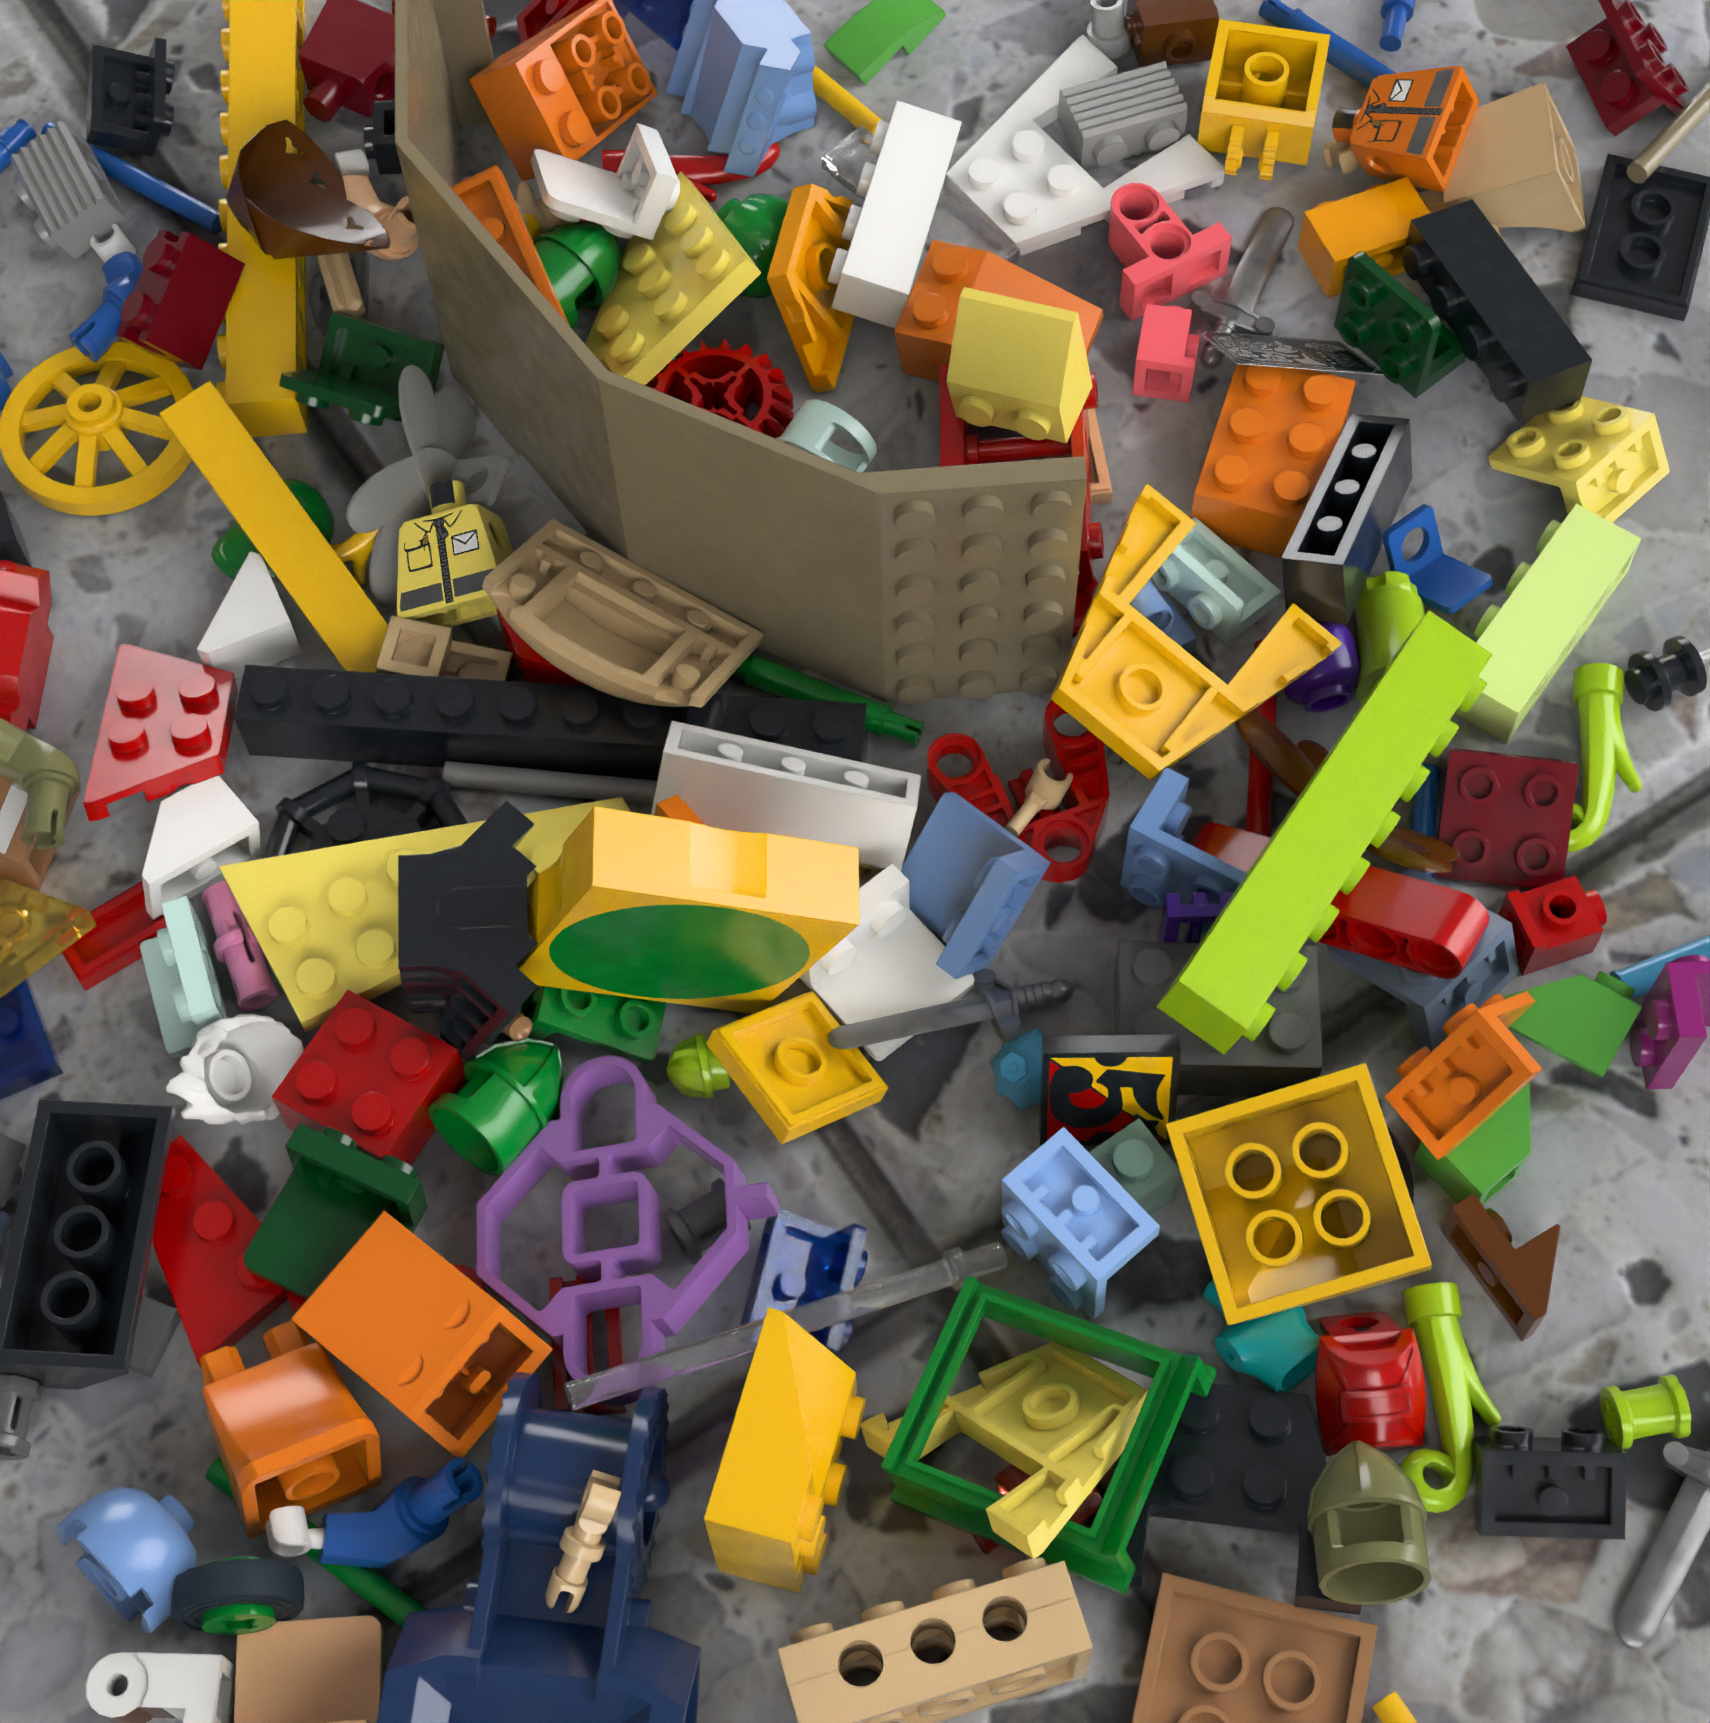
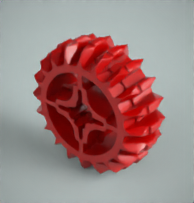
[645,338,794,439]

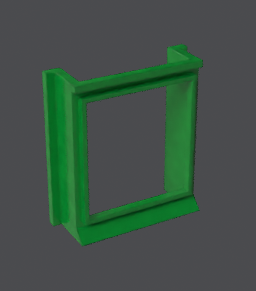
[881,1275,1217,1595]

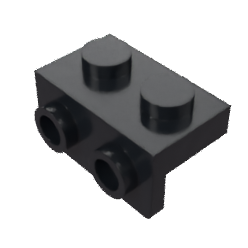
[86,37,175,157]

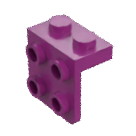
[1630,955,1710,1090]

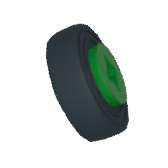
[171,1556,305,1635]

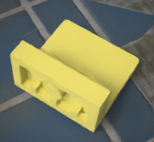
[1488,396,1670,523]

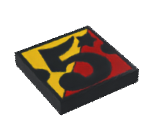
[1039,1034,1181,1145]

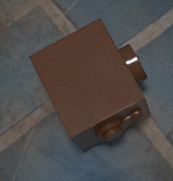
[1124,0,1219,68]

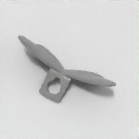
[346,365,509,607]

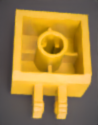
[1198,19,1330,181]

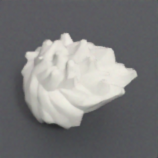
[166,1014,304,1125]

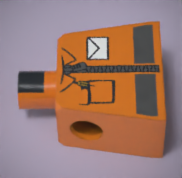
[1332,66,1479,192]

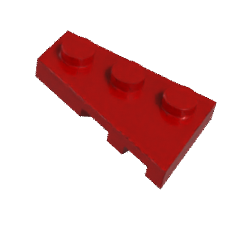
[152,1134,288,1368]

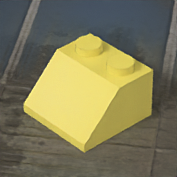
[946,287,1092,443]

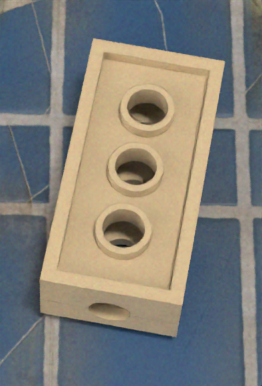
[777,1557,1093,1723]

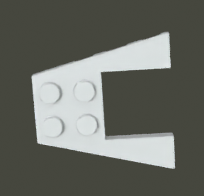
[945,35,1225,258]

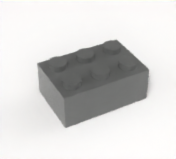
[1114,941,1323,1097]

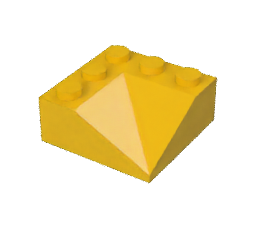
[1166,1063,1432,1326]
[704,1307,867,1594]

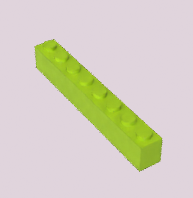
[1156,610,1493,1055]

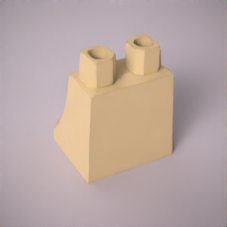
[1417,82,1588,234]

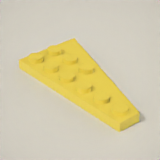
[219,797,631,1033]

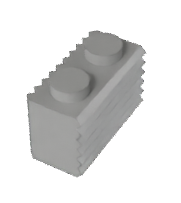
[1058,61,1188,171]
[10,121,130,259]

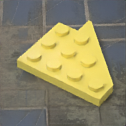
[585,172,761,385]

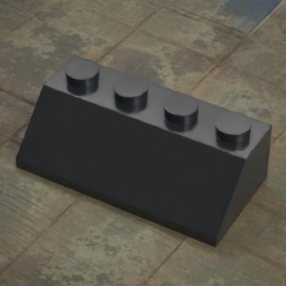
[0,1099,176,1390]

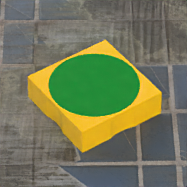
[517,806,860,1014]

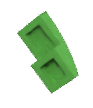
[823,0,946,85]

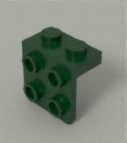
[1334,251,1466,398]
[279,311,445,426]
[243,1123,428,1299]

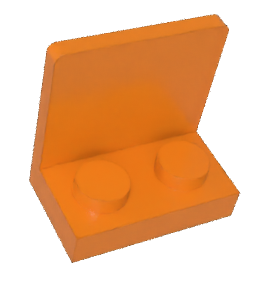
[1384,991,1543,1160]

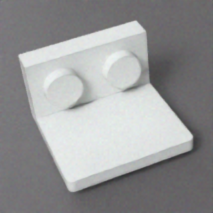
[799,863,975,1061]

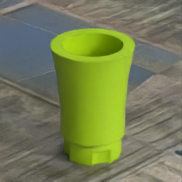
[1355,571,1425,704]

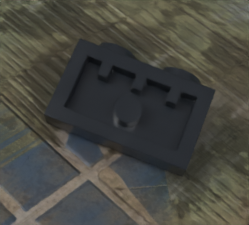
[1472,1425,1627,1540]

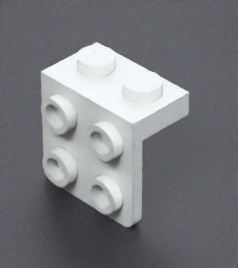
[530,123,680,240]

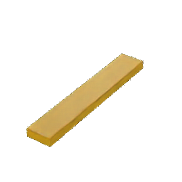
[159,381,389,673]

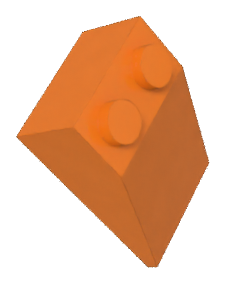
[894,240,1103,381]

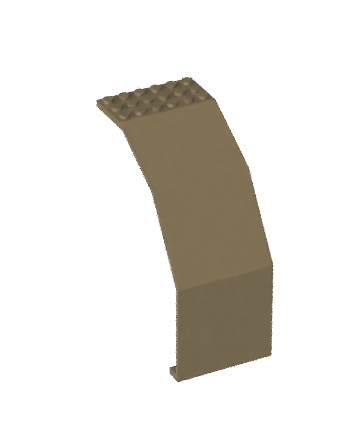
[395,0,1087,705]

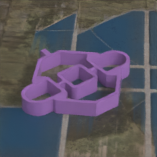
[476,1056,779,1406]

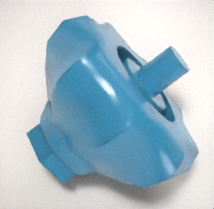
[990,1028,1044,1111]

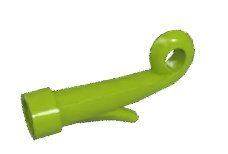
[1568,663,1642,852]
[1400,1282,1501,1513]

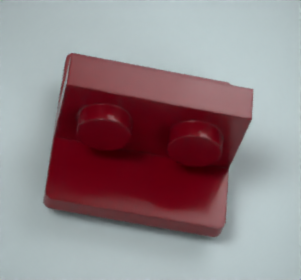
[1566,0,1689,136]

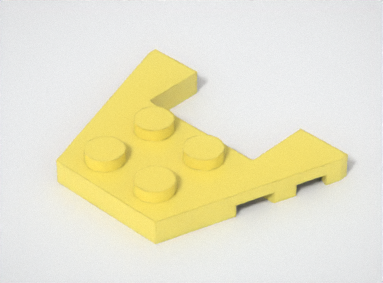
[860,1342,1148,1559]

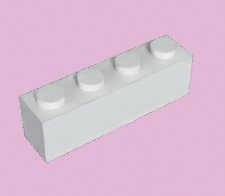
[827,101,962,329]
[651,721,921,871]

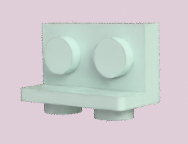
[140,895,228,1058]

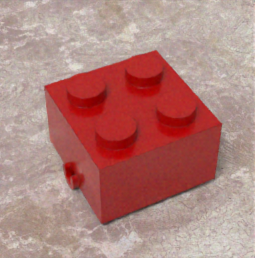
[271,989,467,1166]

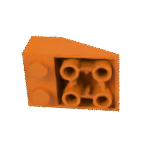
[469,0,658,181]
[290,1210,553,1458]

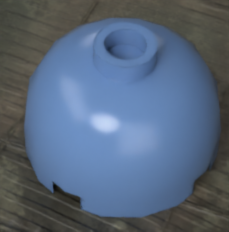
[54,1487,197,1634]

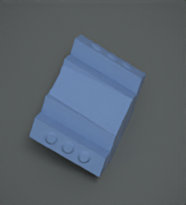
[666,0,817,177]

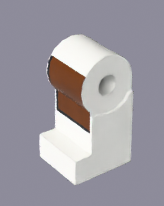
[85,1652,236,1723]

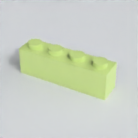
[1454,503,1641,744]

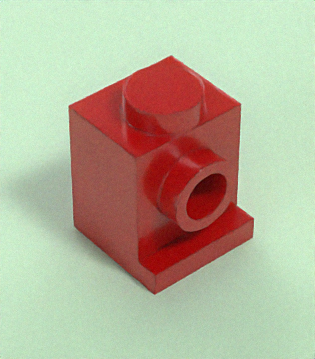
[1498,875,1607,976]

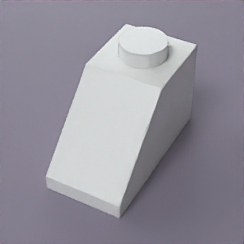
[142,775,261,920]

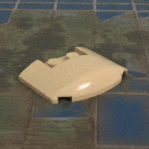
[482,518,764,708]

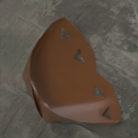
[226,120,390,259]

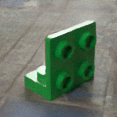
[505,985,667,1064]

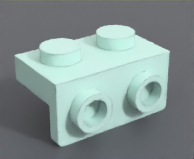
[1150,517,1282,644]

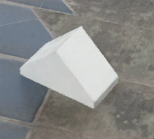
[197,551,302,679]

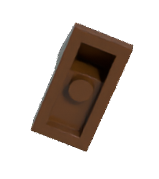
[1440,1193,1560,1341]

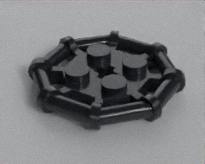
[261,760,468,859]

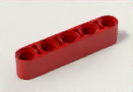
[1190,822,1490,979]

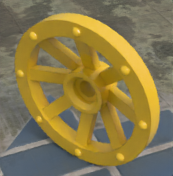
[0,341,194,516]

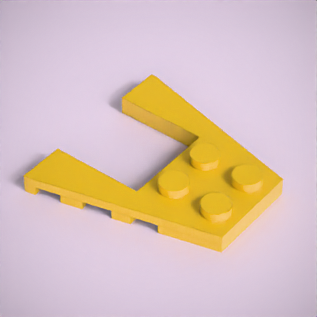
[1050,484,1342,781]

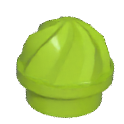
[666,1033,730,1099]

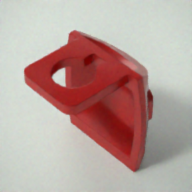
[1315,1311,1426,1456]

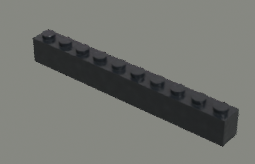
[234,665,868,781]

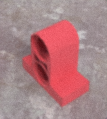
[1108,183,1232,321]

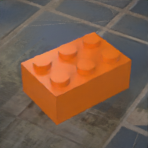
[1190,364,1356,558]

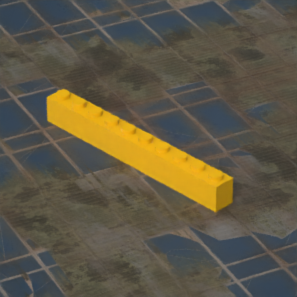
[216,0,307,438]

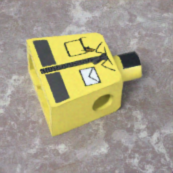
[397,480,513,627]

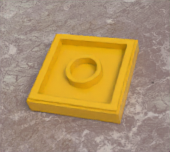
[706,990,888,1145]

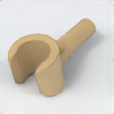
[1004,759,1073,837]

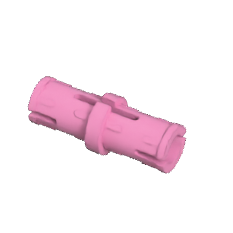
[201,880,279,1011]

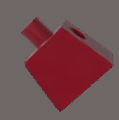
[299,0,395,122]

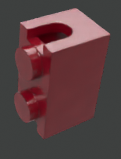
[116,229,245,370]

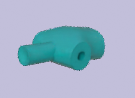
[1203,1280,1319,1393]

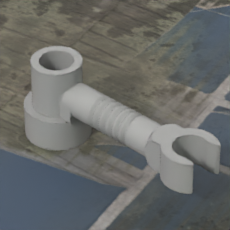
[1087,0,1131,60]

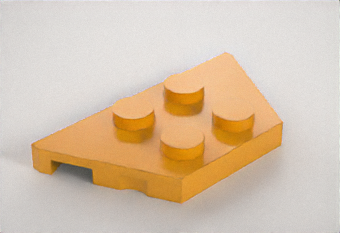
[767,183,855,393]

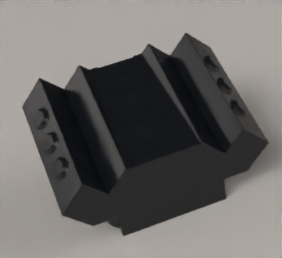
[398,801,538,1061]

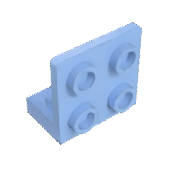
[1001,1127,1160,1320]

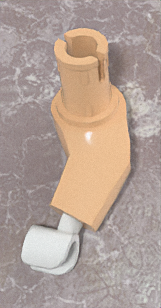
[334,149,419,261]

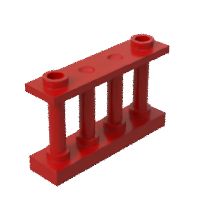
[939,365,1104,585]

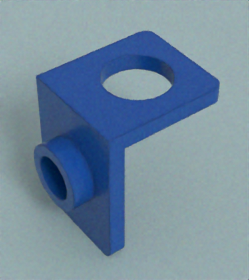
[1382,504,1493,614]

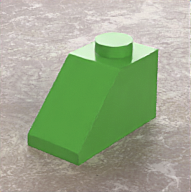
[1503,971,1642,1079]

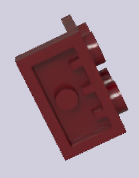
[1434,747,1579,888]

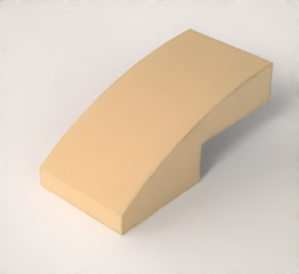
[376,616,513,681]

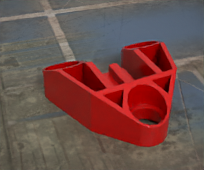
[926,700,1110,883]

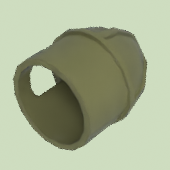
[1307,1441,1432,1605]

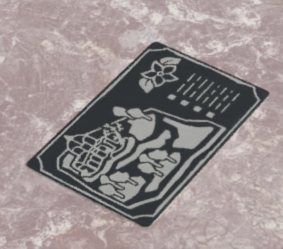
[1196,330,1384,375]

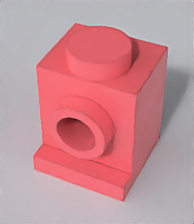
[1132,304,1200,403]

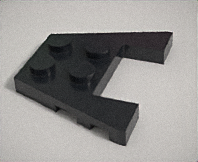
[1077,1383,1362,1615]

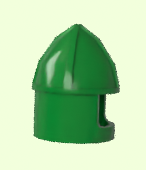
[533,221,621,329]
[428,1038,564,1176]

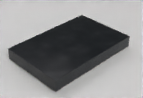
[1570,154,1710,322]

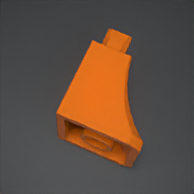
[200,1320,382,1540]

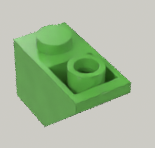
[1413,1082,1531,1206]

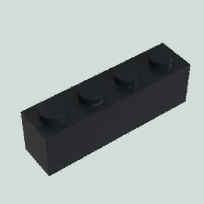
[1402,199,1592,422]
[1281,413,1412,625]

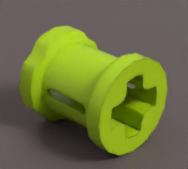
[1600,1374,1691,1450]

